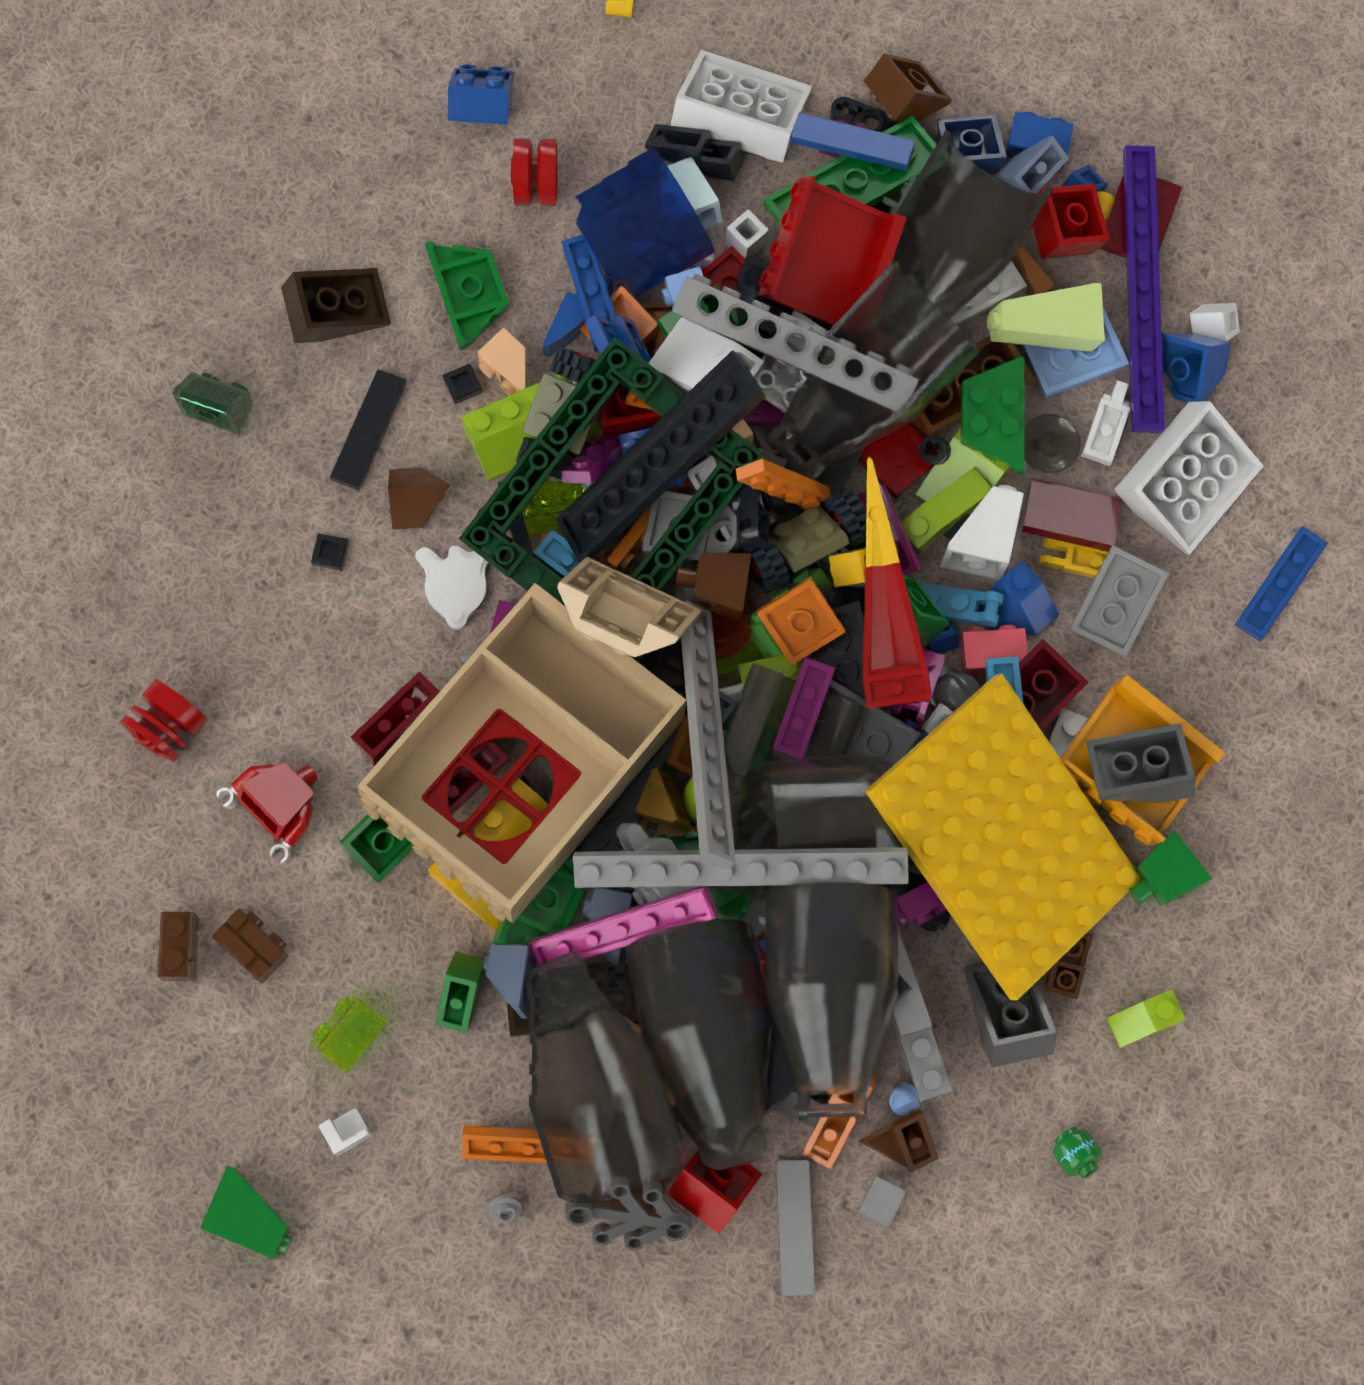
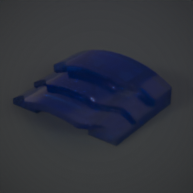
[576,147,714,297]

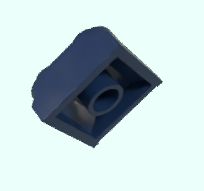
[937,114,1007,178]

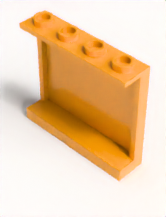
[1060,674,1225,846]

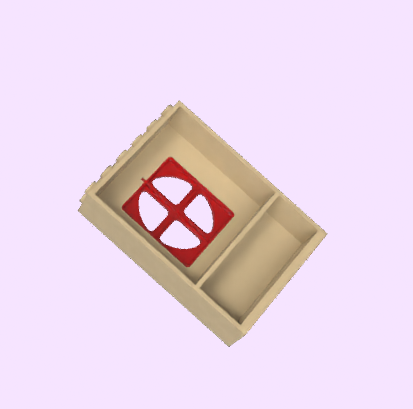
[357,583,686,924]

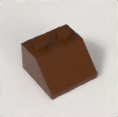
[863,53,952,123]

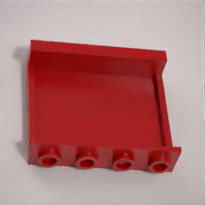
[758,175,907,335]

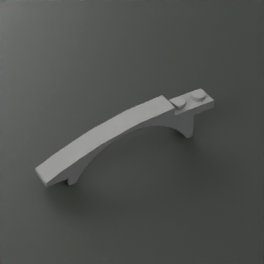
[844,884,952,1102]

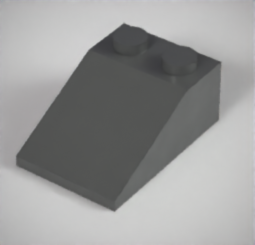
[1086,723,1196,802]
[964,963,1057,1068]

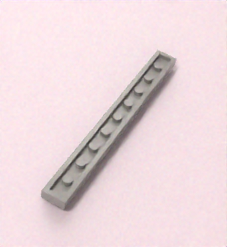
[681,600,736,870]
[573,847,909,888]

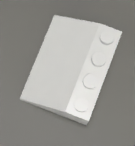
[670,50,812,163]
[1114,401,1264,555]

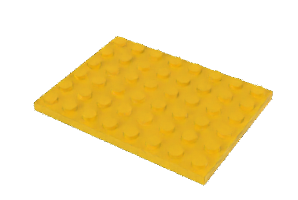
[865,674,1142,1000]

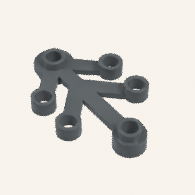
[565,1176,692,1250]

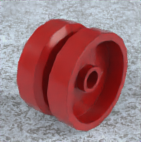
[511,138,558,206]

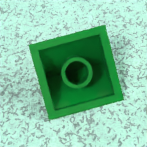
[339,814,414,883]

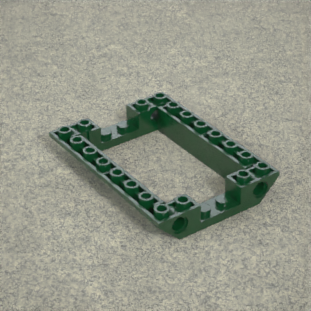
[458,337,765,606]

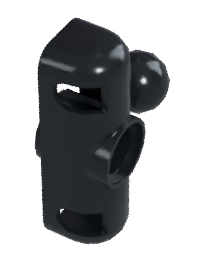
[732,458,780,548]

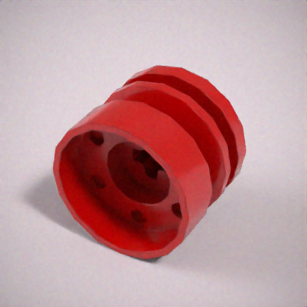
[120,679,208,762]

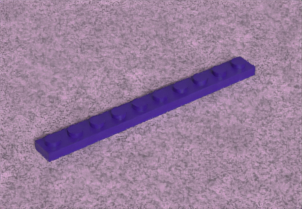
[1123,145,1165,433]

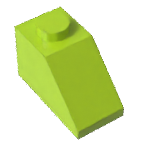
[1106,989,1186,1048]

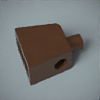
[675,553,751,620]

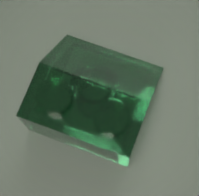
[172,372,253,435]

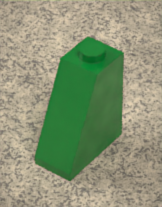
[200,1165,293,1260]

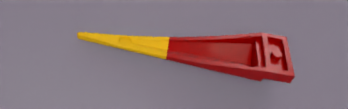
[863,457,932,710]

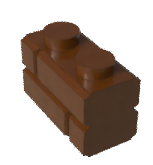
[212,908,289,984]
[157,911,199,982]

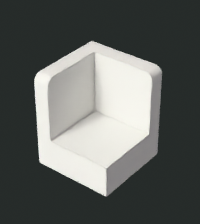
[1190,303,1240,341]
[318,1109,372,1156]

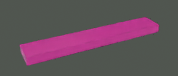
[529,886,718,972]

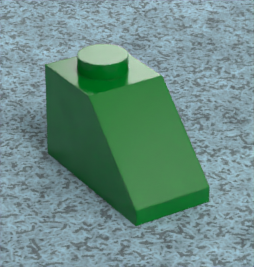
[436,951,484,1033]

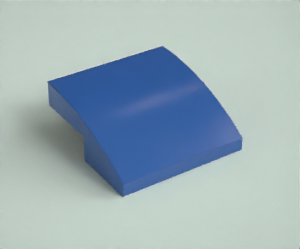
[585,315,651,363]

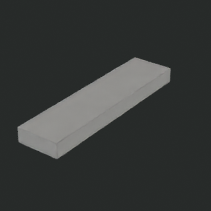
[776,1160,815,1296]

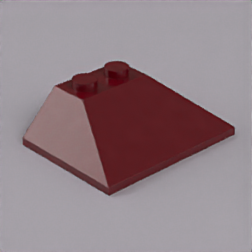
[350,671,510,815]

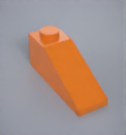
[802,1060,878,1170]

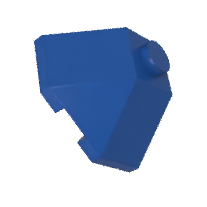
[1162,332,1231,403]
[978,561,1059,636]

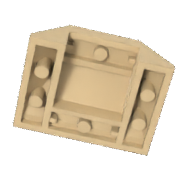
[557,557,702,657]

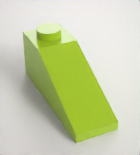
[902,467,992,551]

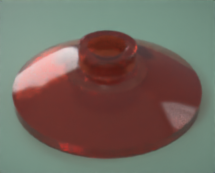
[711,612,752,659]

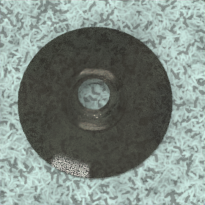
[1024,414,1081,473]

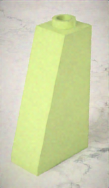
[987,283,1105,352]

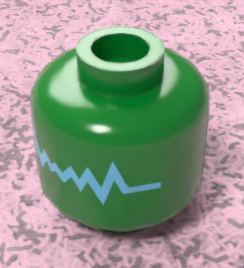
[1053,1127,1102,1178]

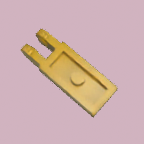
[1039,538,1130,579]

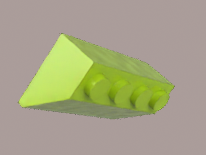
[461,374,600,481]

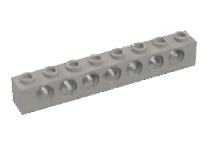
[671,274,919,415]

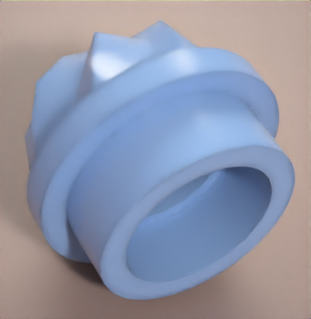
[889,1081,920,1116]

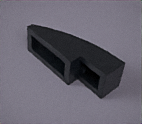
[645,124,744,181]

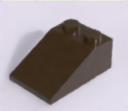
[281,268,391,343]

